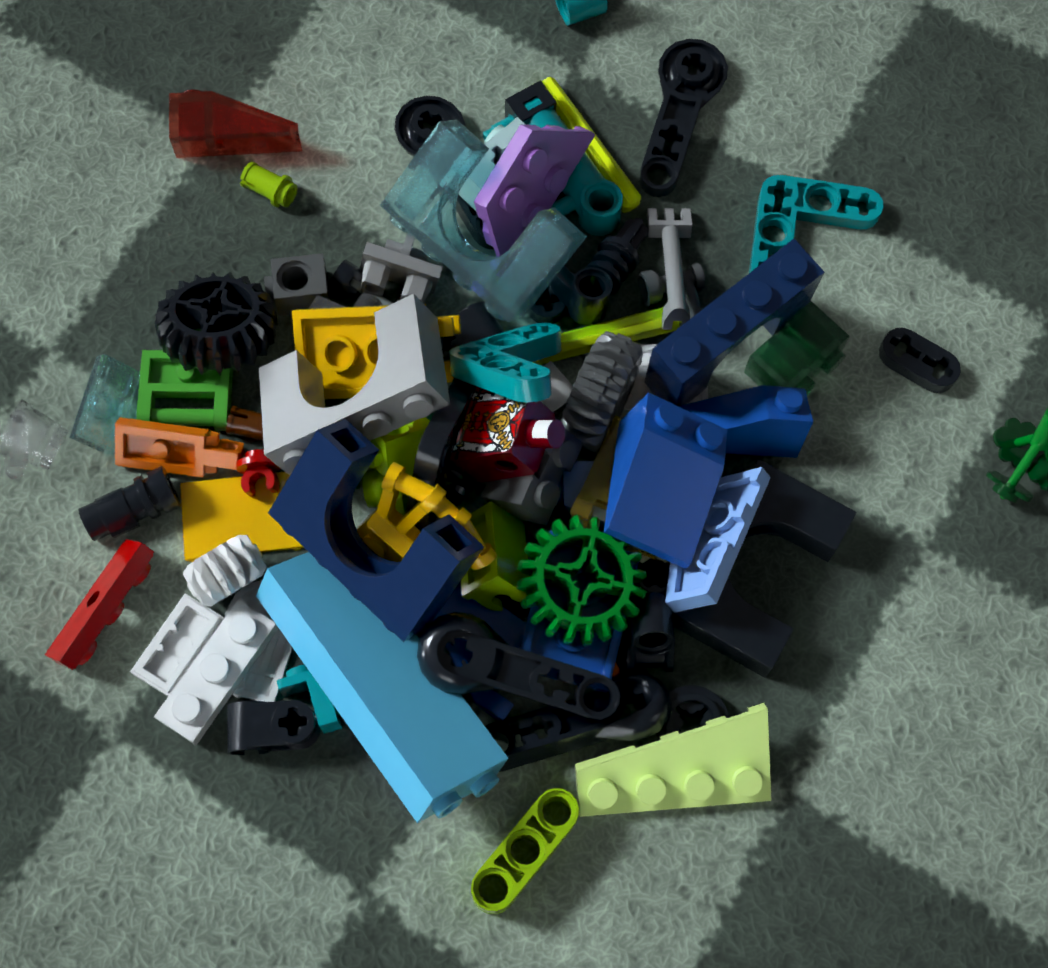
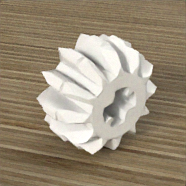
[183,535,267,606]

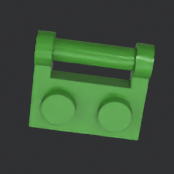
[136,350,233,431]

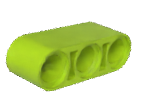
[471,788,579,915]

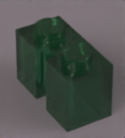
[744,301,850,395]

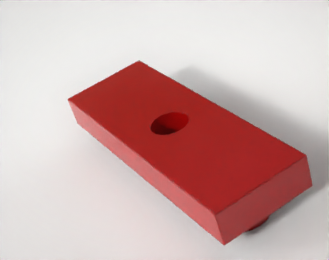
[45,539,154,670]

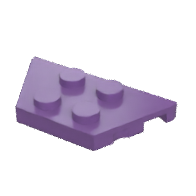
[474,124,595,277]

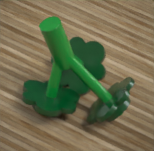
[986,408,1048,503]

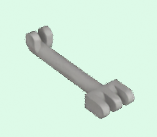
[647,208,692,330]

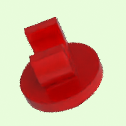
[236,449,281,497]

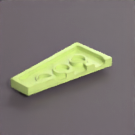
[575,703,771,817]

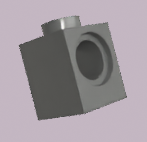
[264,253,331,316]

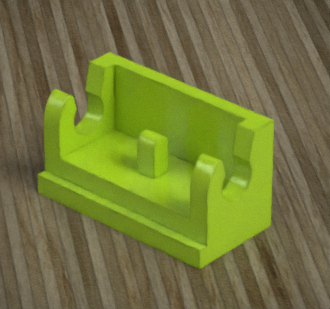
[461,501,532,611]

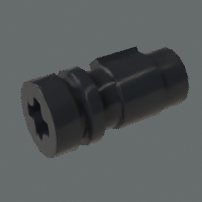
[78,466,182,541]

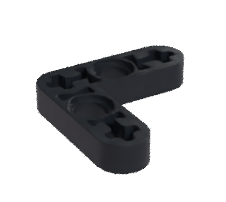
[406,378,476,531]

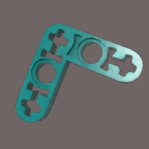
[749,175,884,273]
[449,323,562,403]

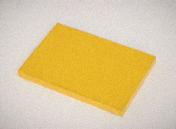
[180,472,304,562]

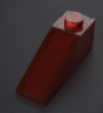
[169,89,303,158]

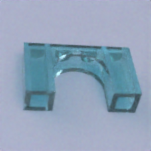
[380,120,587,323]

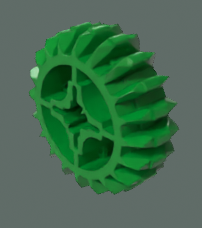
[516,515,647,646]

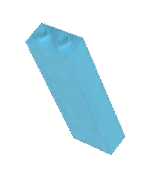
[256,552,508,823]

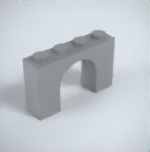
[259,293,450,475]

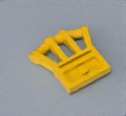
[356,462,497,570]

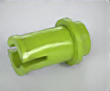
[240,162,298,207]

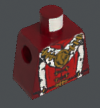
[449,386,565,482]

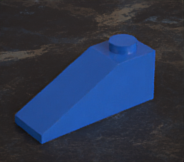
[679,385,813,458]

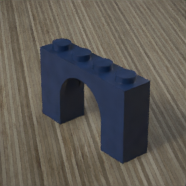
[644,239,825,406]
[268,419,484,642]

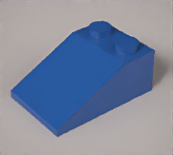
[603,392,728,569]

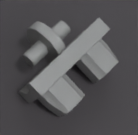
[360,232,443,304]

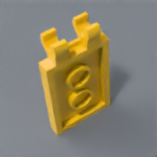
[292,304,461,399]

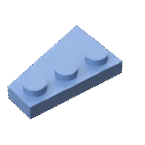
[665,467,771,613]

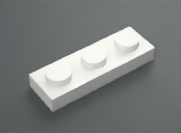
[154,599,279,745]

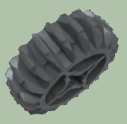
[561,331,643,453]

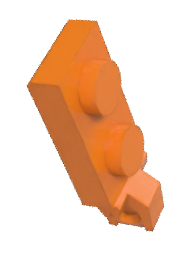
[115,417,244,478]

